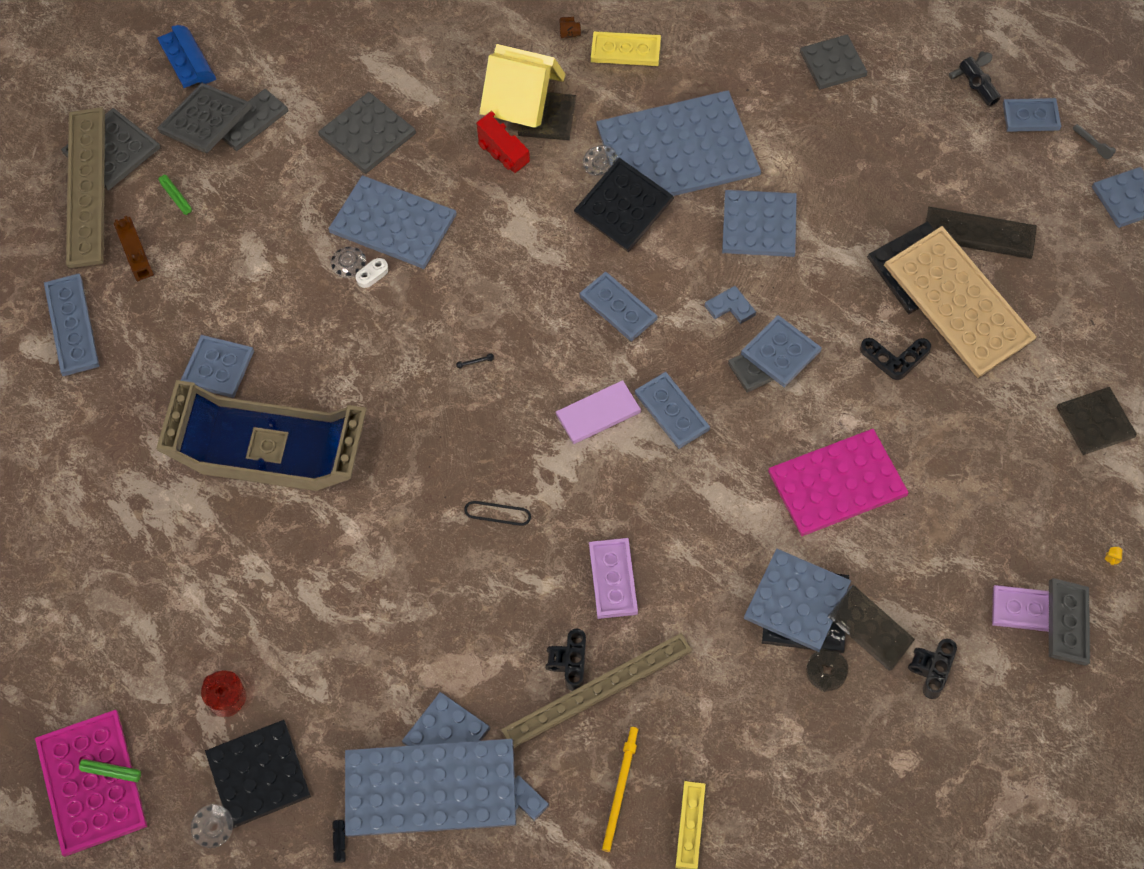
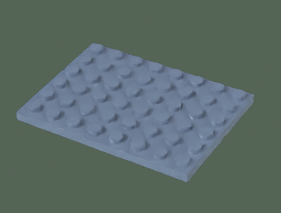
[596,90,761,196]

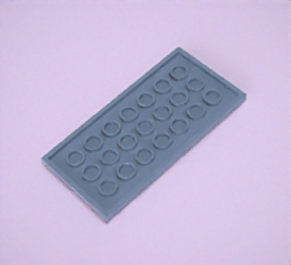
[345,739,516,837]

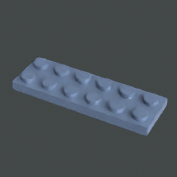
[44,273,100,376]

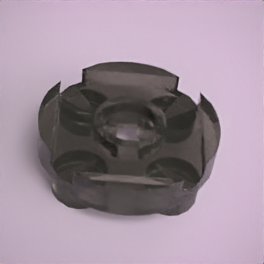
[806,649,848,692]

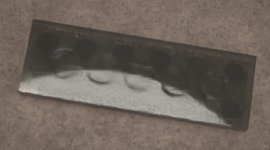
[925,206,1037,259]

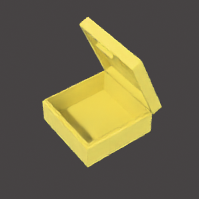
[479,44,565,128]

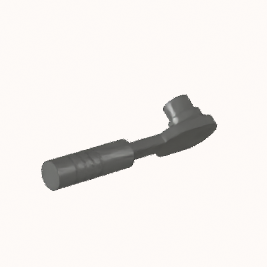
[949,51,992,79]
[1073,124,1116,159]

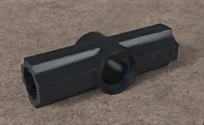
[959,56,1001,106]

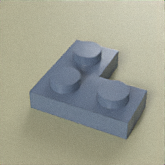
[705,286,756,324]
[515,775,549,821]

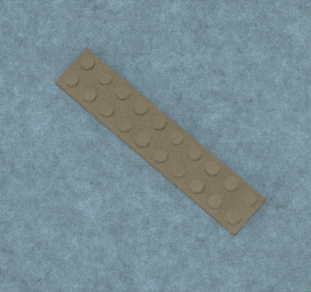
[66,107,105,268]

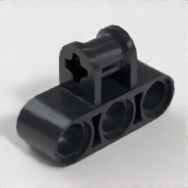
[545,628,586,691]
[908,638,957,699]

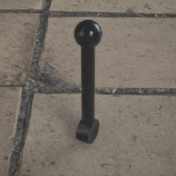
[456,353,494,369]

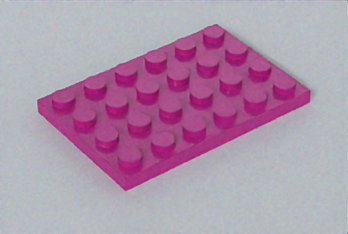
[768,429,909,537]
[35,710,148,857]

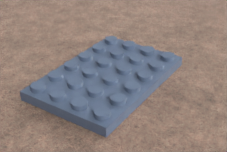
[328,175,457,269]

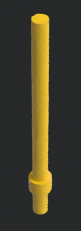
[602,727,639,852]

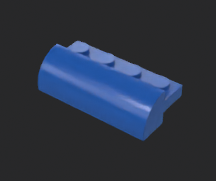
[157,25,217,88]

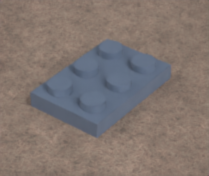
[1003,98,1061,132]

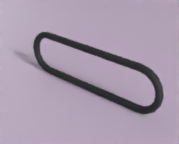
[464,501,531,526]

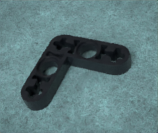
[860,338,931,380]

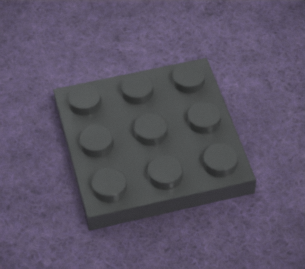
[800,34,868,90]

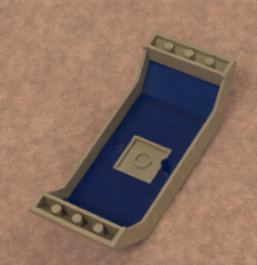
[156,380,366,491]

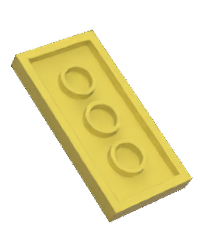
[591,31,661,66]

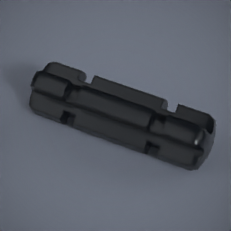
[332,820,346,863]

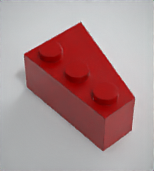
[476,110,530,173]

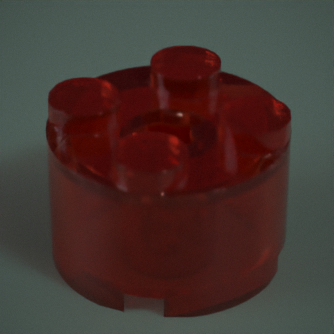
[201,670,247,717]

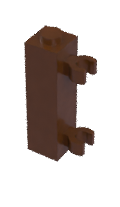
[113,216,154,282]

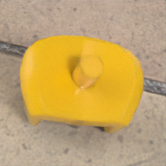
[1105,547,1123,565]

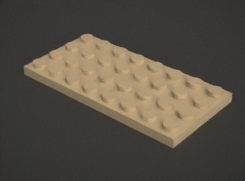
[884,226,1037,378]

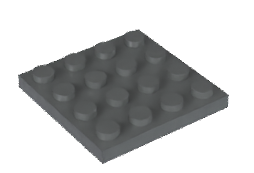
[157,83,252,154]
[318,92,416,174]
[61,108,161,191]

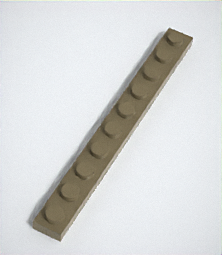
[501,633,692,748]

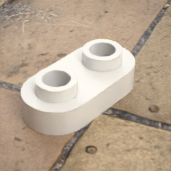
[356,258,388,288]

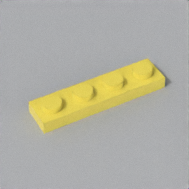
[676,781,706,869]

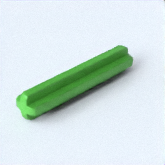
[158,174,192,215]
[79,759,141,782]

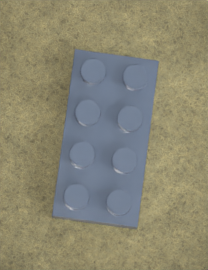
[579,272,657,342]
[635,372,710,449]

